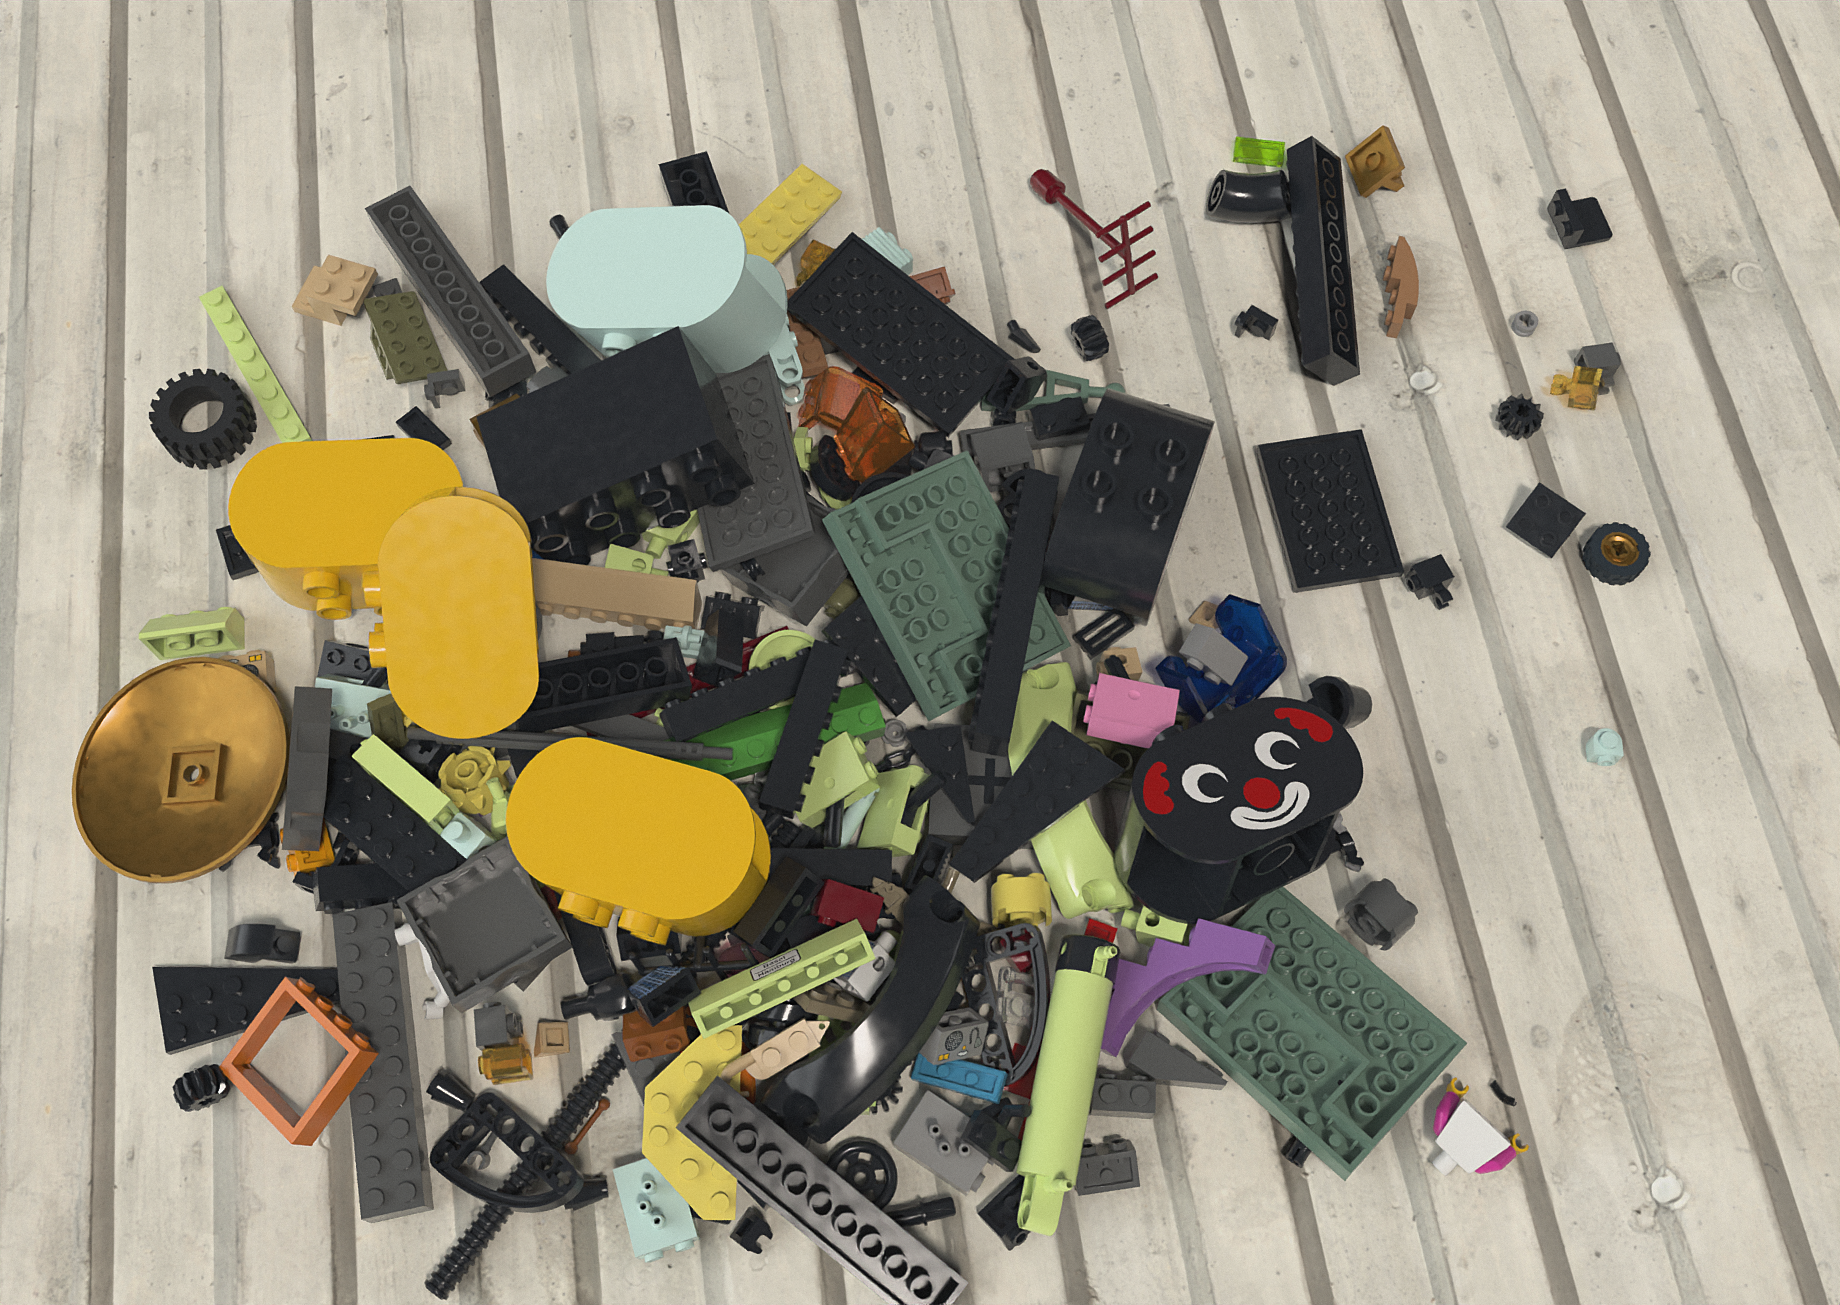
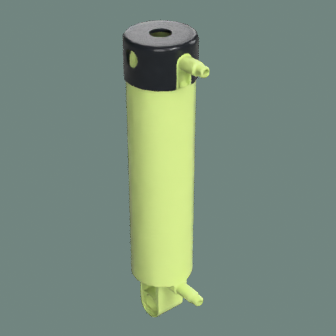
[1016,934,1121,1236]

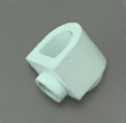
[1586,728,1624,766]

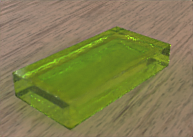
[1233,137,1285,168]

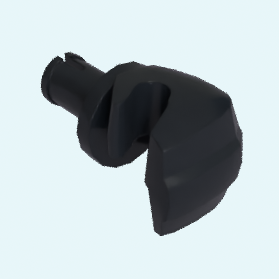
[561,973,637,1021]

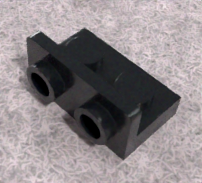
[701,591,765,639]
[977,1175,1031,1251]

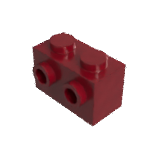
[811,879,885,933]

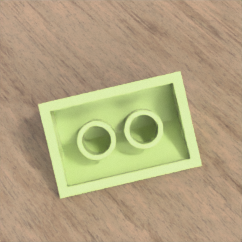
[139,607,245,660]

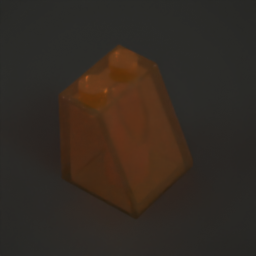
[834,386,915,483]

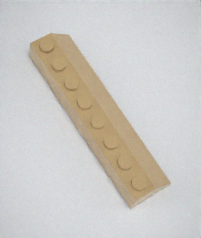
[532,558,702,631]

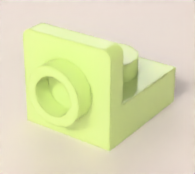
[794,427,813,471]

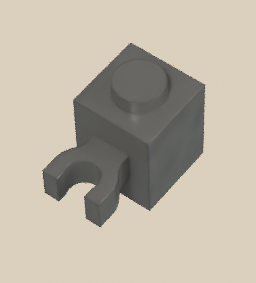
[1574,342,1621,395]

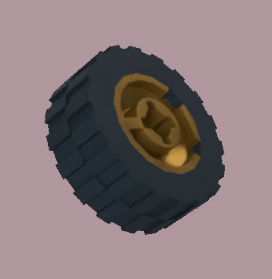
[1582,522,1651,586]

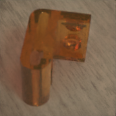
[798,366,883,441]

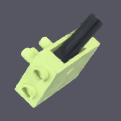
[796,731,880,848]

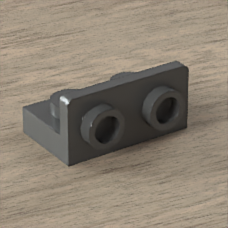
[1076,1138,1140,1196]

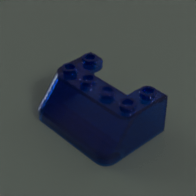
[1155,594,1287,723]

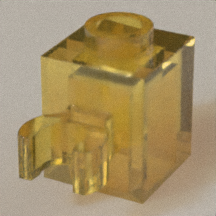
[797,239,835,286]
[1550,366,1603,410]

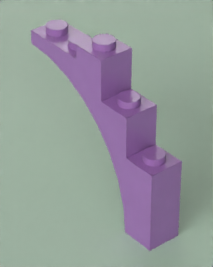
[1101,918,1275,1057]

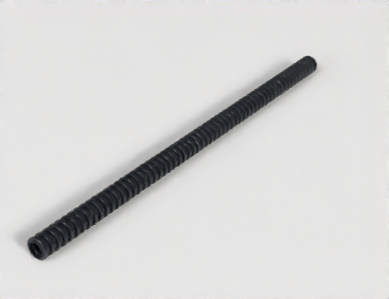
[424,821,802,1300]

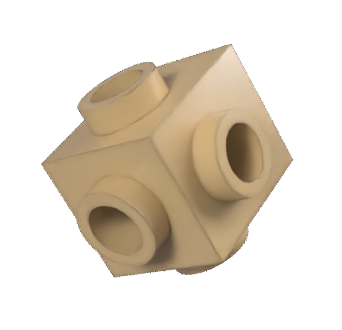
[1096,647,1142,681]

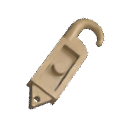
[720,1017,830,1098]

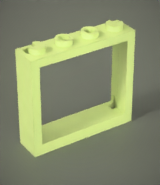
[352,734,460,836]

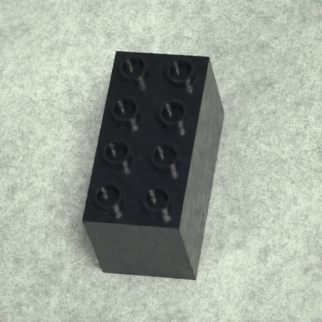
[477,326,755,565]

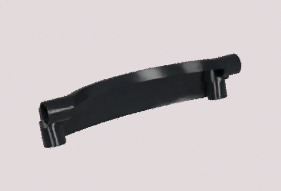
[760,875,980,1144]

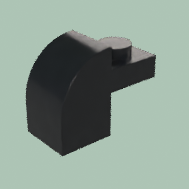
[224,924,300,964]

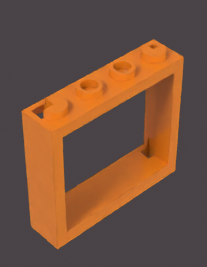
[219,977,379,1146]

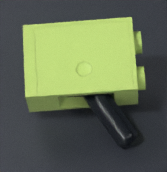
[857,765,947,857]

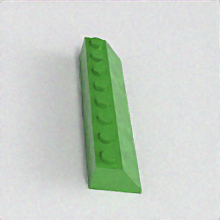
[664,683,886,781]

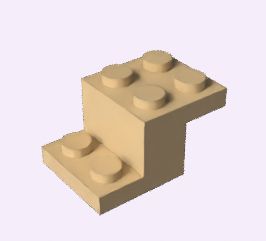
[292,254,378,326]

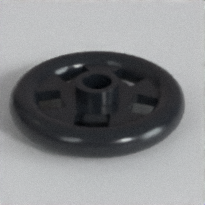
[826,1140,898,1210]

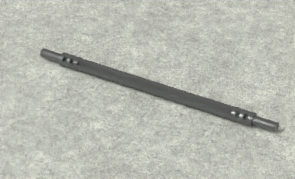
[407,727,734,761]

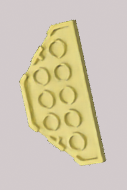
[642,1025,742,1220]

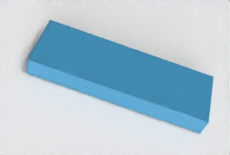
[911,1053,1008,1104]

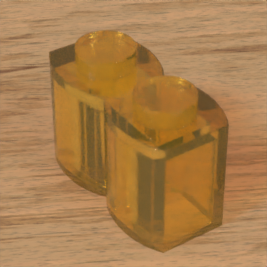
[478,1043,533,1085]

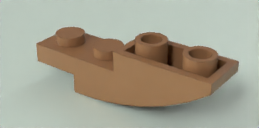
[1383,236,1419,338]
[786,287,829,378]

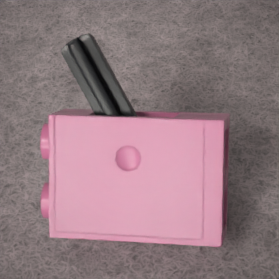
[1083,655,1180,749]

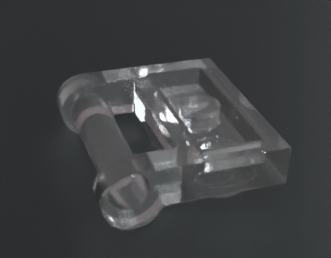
[995,966,1055,1029]

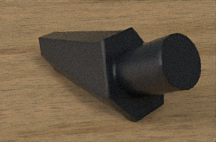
[1007,320,1041,353]

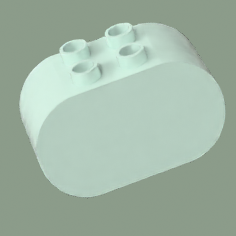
[546,205,787,373]

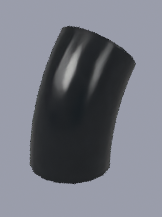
[1206,169,1292,223]

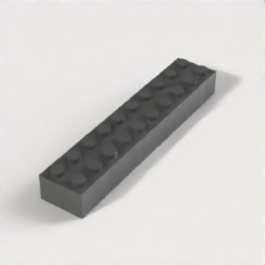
[365,185,536,397]
[332,902,434,1223]

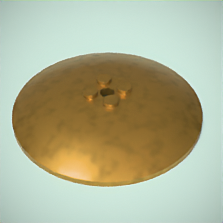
[72,657,290,883]

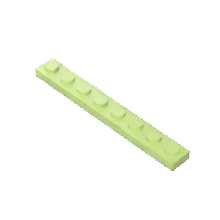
[199,286,312,443]

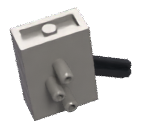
[893,1090,1012,1196]

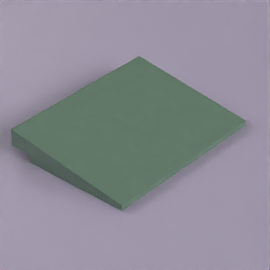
[822,451,1071,722]
[1156,887,1467,1181]

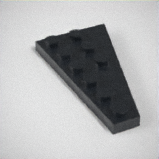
[949,720,1126,883]
[152,967,341,1055]

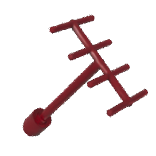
[1030,169,1158,309]

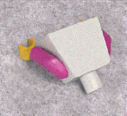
[1432,1077,1529,1176]

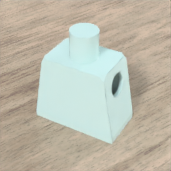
[440,812,500,859]

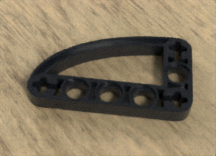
[962,923,1051,1087]
[429,1093,584,1213]

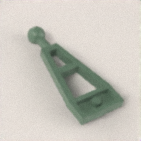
[982,369,1125,411]

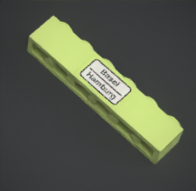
[688,919,876,1039]

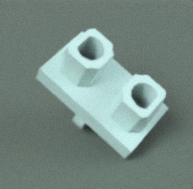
[663,625,704,659]

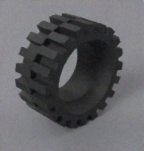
[149,369,257,470]

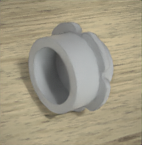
[882,719,909,747]

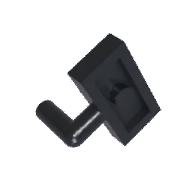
[961,1104,1031,1172]

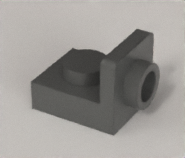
[424,369,465,409]

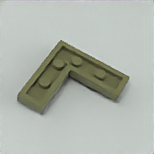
[367,693,419,754]

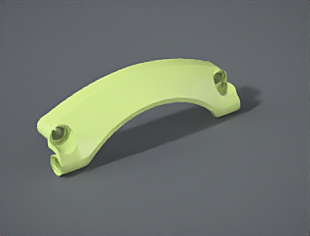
[1008,662,1134,919]

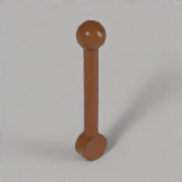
[565,1098,610,1155]

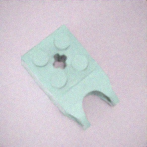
[763,314,805,406]

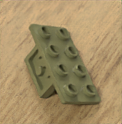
[364,291,448,384]

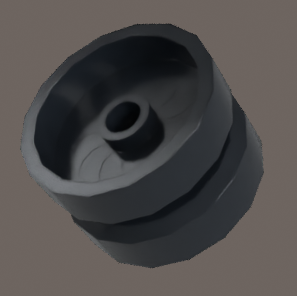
[748,998,818,1045]

